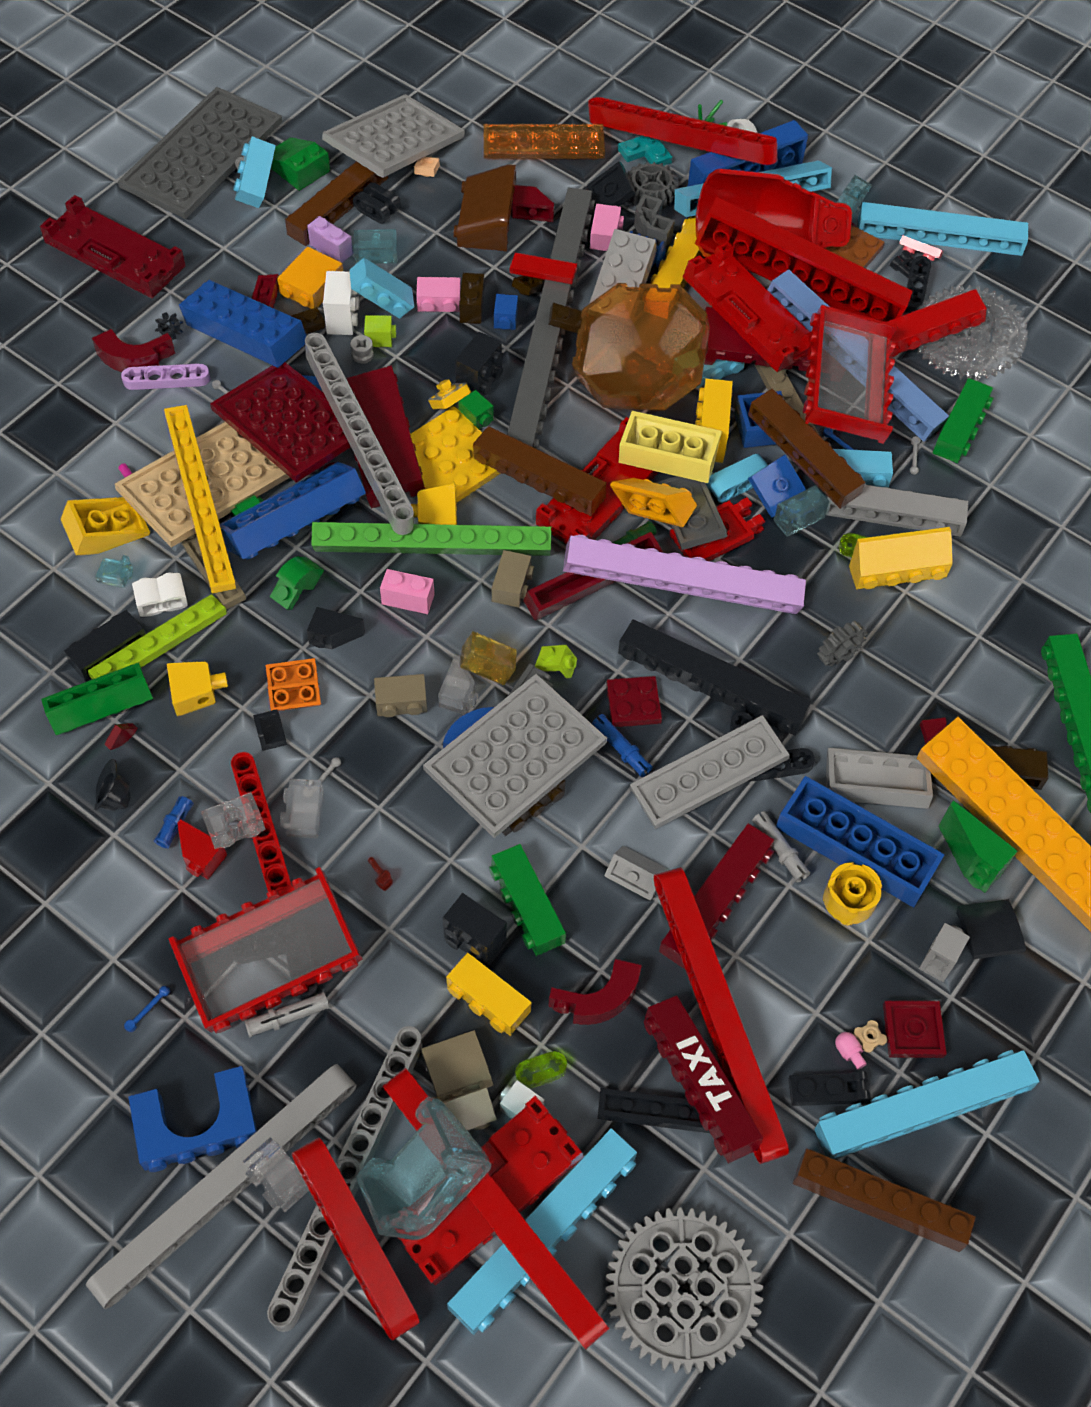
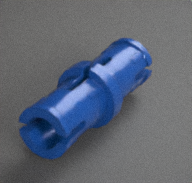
[154,796,194,849]

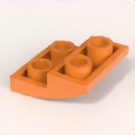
[265,658,321,711]

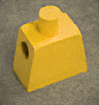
[411,484,457,525]
[167,662,228,716]

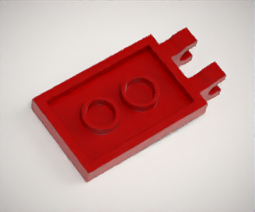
[670,497,765,561]

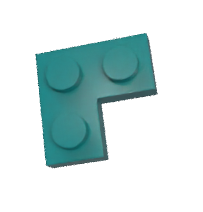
[618,136,673,166]

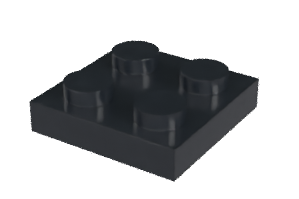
[586,161,636,207]

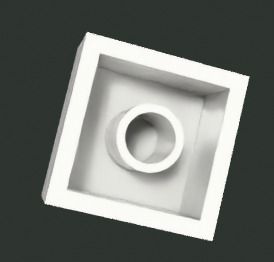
[323,271,360,335]

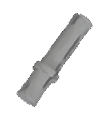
[752,811,810,882]
[244,992,329,1038]

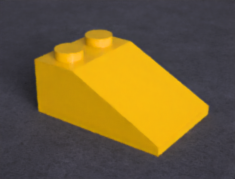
[61,497,150,555]

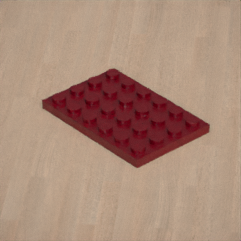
[210,362,351,483]

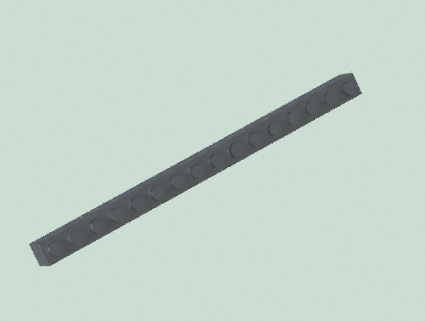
[507,187,595,450]

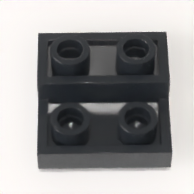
[956,899,1026,960]

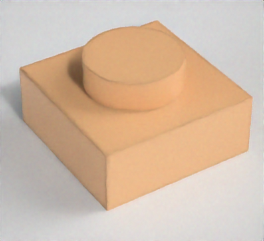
[414,156,440,177]

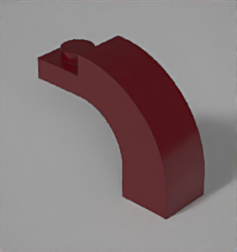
[92,329,176,372]
[548,959,642,1025]

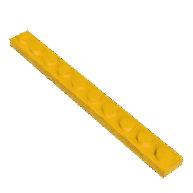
[164,405,236,593]

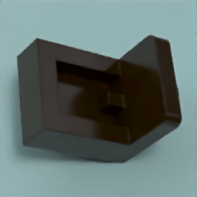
[512,275,545,296]

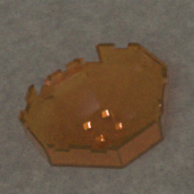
[572,283,710,411]

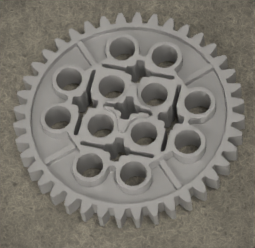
[605,1207,763,1374]

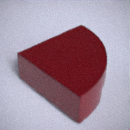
[920,717,947,744]
[104,723,138,750]

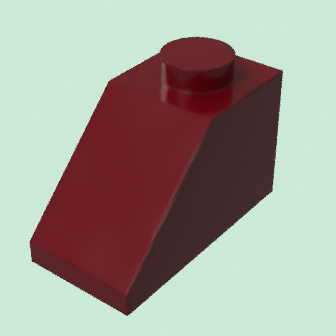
[512,185,554,222]

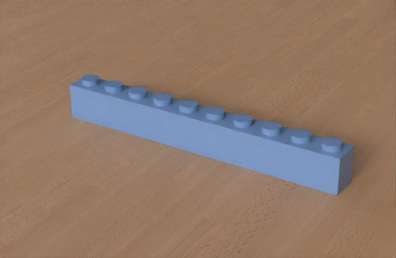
[768,270,949,442]

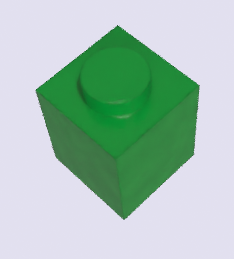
[459,390,493,430]

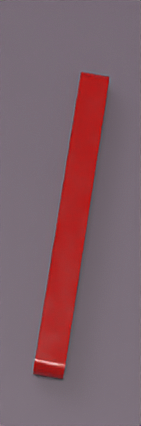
[588,97,777,165]
[653,867,789,1164]
[382,1068,609,1350]

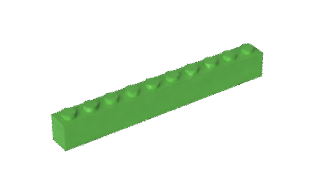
[312,522,551,556]

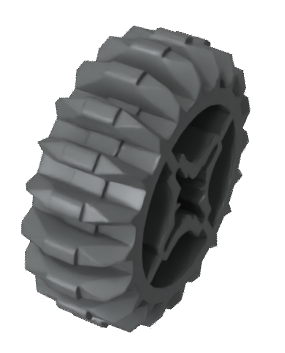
[627,161,679,209]

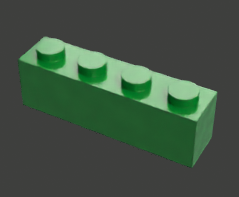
[933,378,994,463]
[41,662,153,735]
[489,844,566,956]

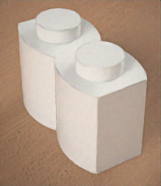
[132,572,188,617]

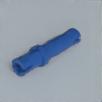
[592,714,653,777]

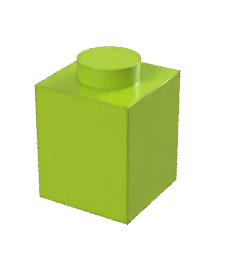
[364,315,396,347]

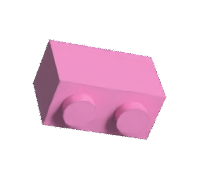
[590,204,624,251]
[417,277,461,312]
[380,569,434,614]

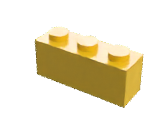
[446,953,532,1036]

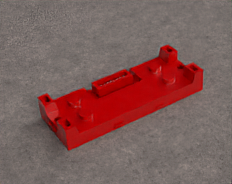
[683,241,811,372]
[536,417,658,544]
[386,1095,584,1285]

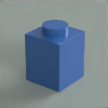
[494,294,518,330]

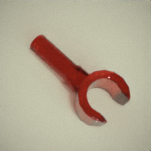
[368,857,393,891]

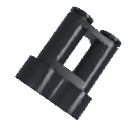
[890,250,923,283]

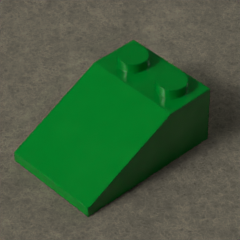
[271,137,330,191]
[938,800,1018,893]

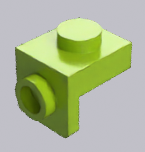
[535,645,577,678]

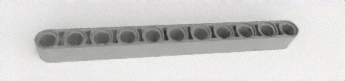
[305,333,414,535]
[267,1026,422,1332]
[86,1064,357,1309]

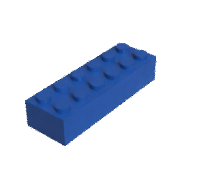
[688,120,808,186]
[179,280,306,368]
[219,462,366,559]
[776,776,945,908]

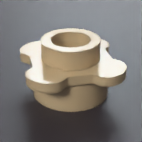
[854,1020,887,1052]

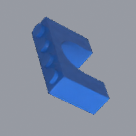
[128,1066,258,1172]

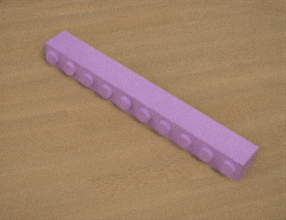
[563,535,806,614]

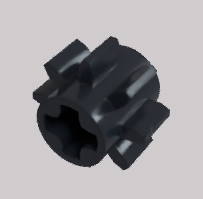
[155,312,183,340]

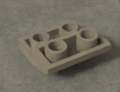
[421,1030,494,1096]

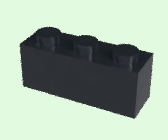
[64,610,145,682]

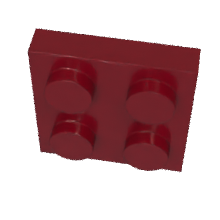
[606,676,662,727]
[883,1001,946,1058]

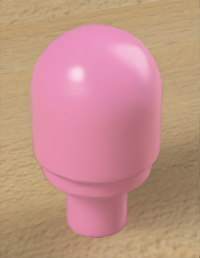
[835,1032,867,1070]

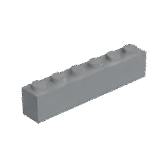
[823,484,968,537]

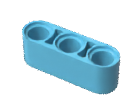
[706,454,768,503]

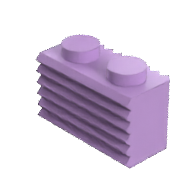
[308,216,353,263]

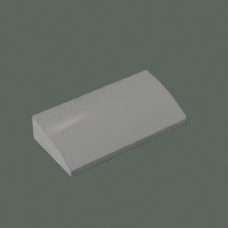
[826,748,933,809]

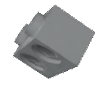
[919,923,970,982]

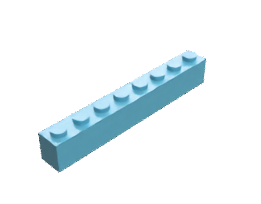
[675,160,832,217]
[858,202,1028,256]
[814,1050,1040,1160]
[447,1128,637,1335]

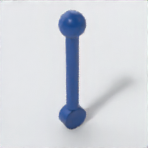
[823,428,854,450]
[124,986,170,1032]

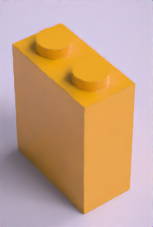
[277,246,343,309]

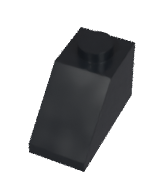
[307,607,365,649]

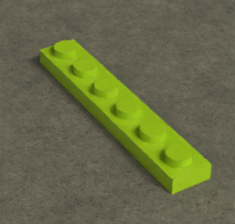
[88,594,227,679]

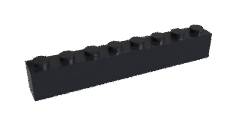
[618,619,811,736]

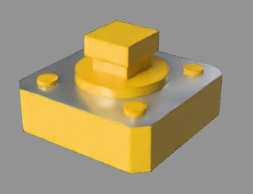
[428,380,471,409]

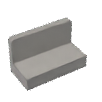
[604,846,668,901]

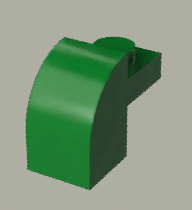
[270,556,324,610]

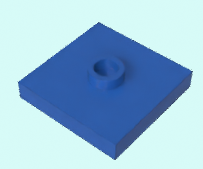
[748,454,809,518]

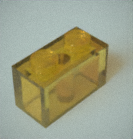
[460,631,517,685]

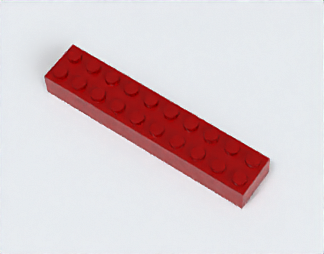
[695,197,913,322]

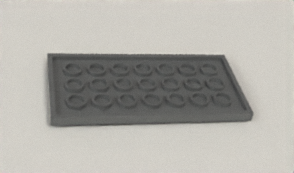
[118,87,282,219]

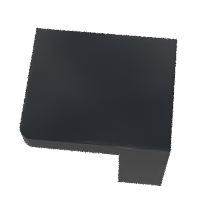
[253,709,287,751]

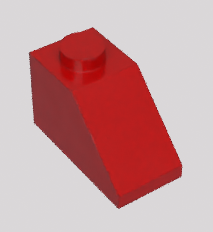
[177,819,227,880]

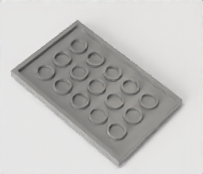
[322,94,465,178]
[423,674,607,838]

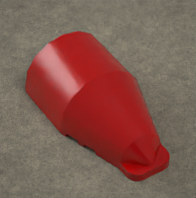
[696,169,852,257]

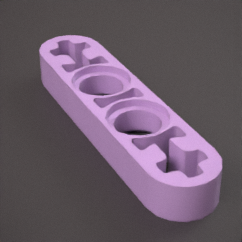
[121,364,210,390]

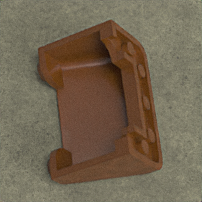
[453,164,517,251]

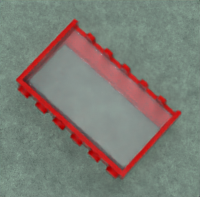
[803,305,897,444]
[168,867,363,1034]

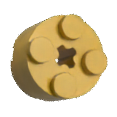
[823,863,882,926]

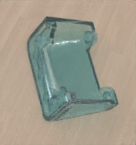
[356,1097,491,1240]

